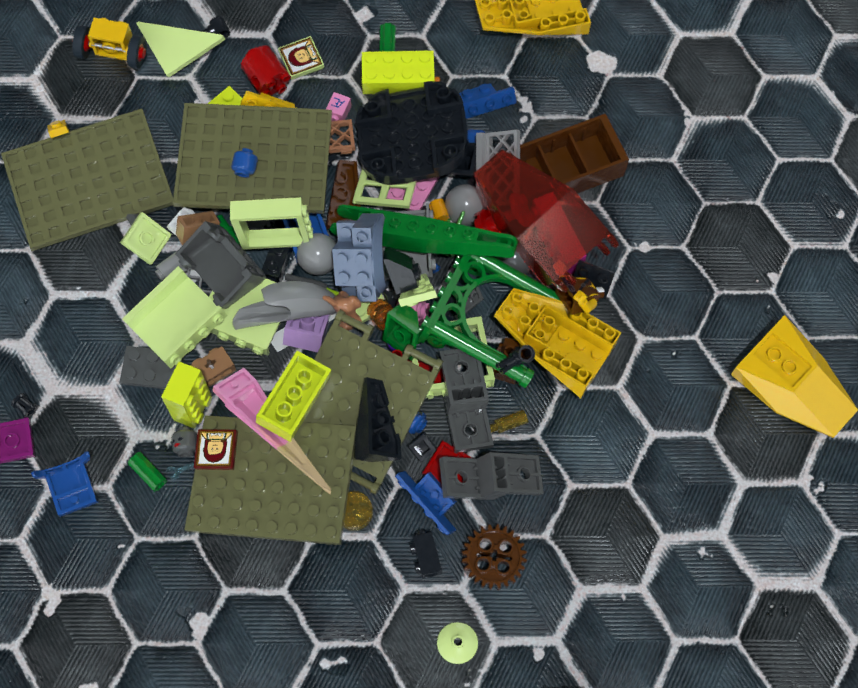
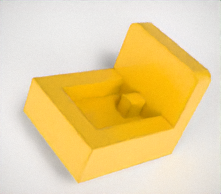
[47,120,69,138]

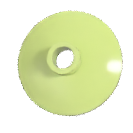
[437,622,478,664]

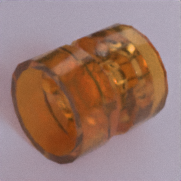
[367,299,393,331]

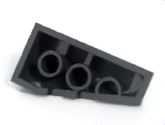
[355,377,402,462]

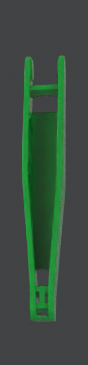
[330,205,518,258]

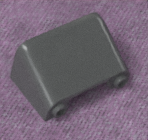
[175,221,266,309]

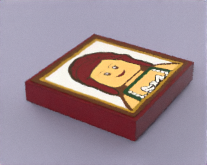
[194,429,238,470]

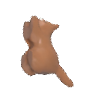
[322,291,362,331]

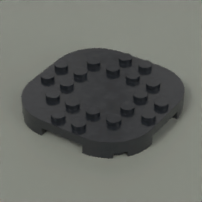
[355,81,469,185]

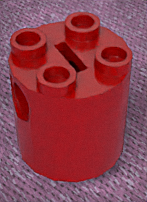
[241,45,291,96]

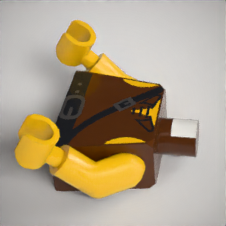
[552,260,605,315]

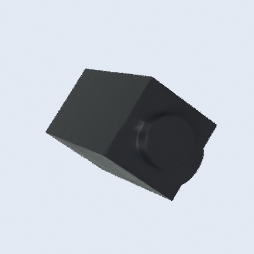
[262,247,292,283]
[409,530,442,579]

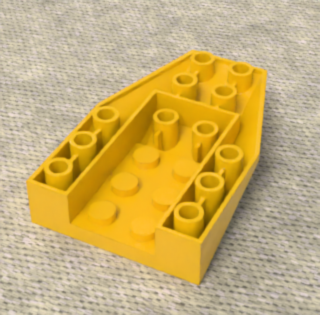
[474,0,591,35]
[494,288,622,398]
[731,315,858,438]

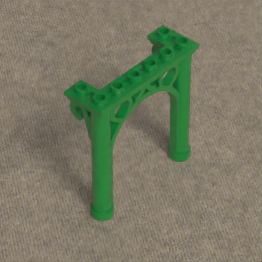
[417,255,561,388]

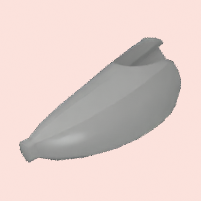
[232,281,337,330]

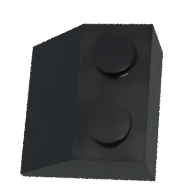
[383,247,422,294]

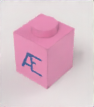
[326,92,351,121]

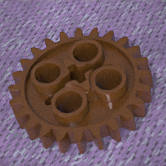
[462,524,527,590]

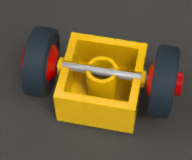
[73,18,146,69]

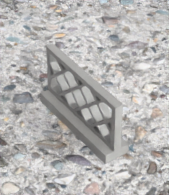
[476,130,520,209]

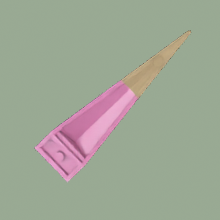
[213,368,331,494]

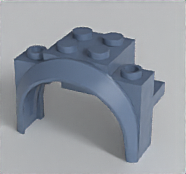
[332,213,390,302]

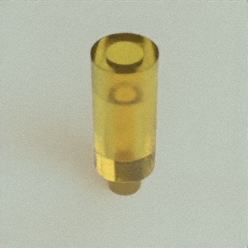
[490,410,528,434]

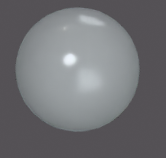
[445,184,486,226]
[297,233,336,275]

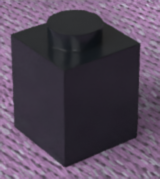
[409,432,437,462]

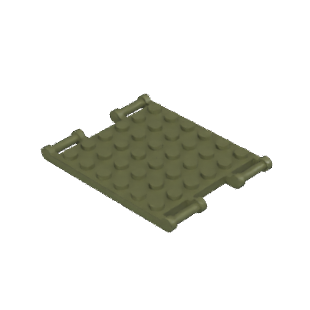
[303,309,444,495]

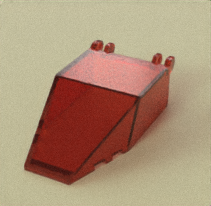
[474,150,619,293]

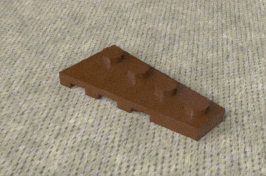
[325,160,361,229]

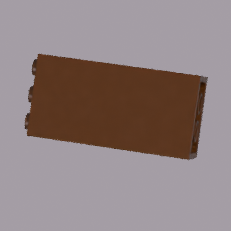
[501,113,629,209]

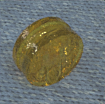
[344,492,373,531]

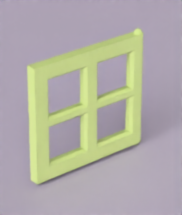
[352,168,417,209]

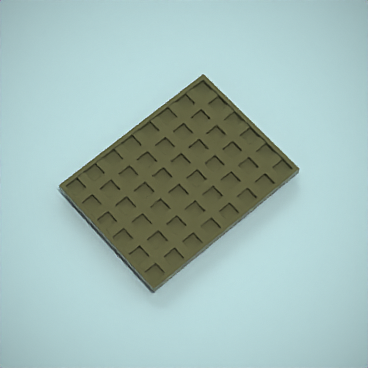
[173,103,332,214]
[1,109,173,251]
[184,415,357,545]

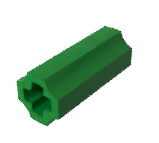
[380,23,396,51]
[128,452,167,492]

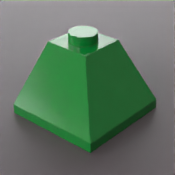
[382,304,419,361]

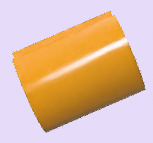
[429,199,449,221]

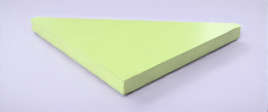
[136,22,226,77]

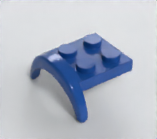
[31,451,98,517]

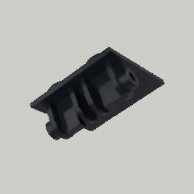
[573,260,615,300]

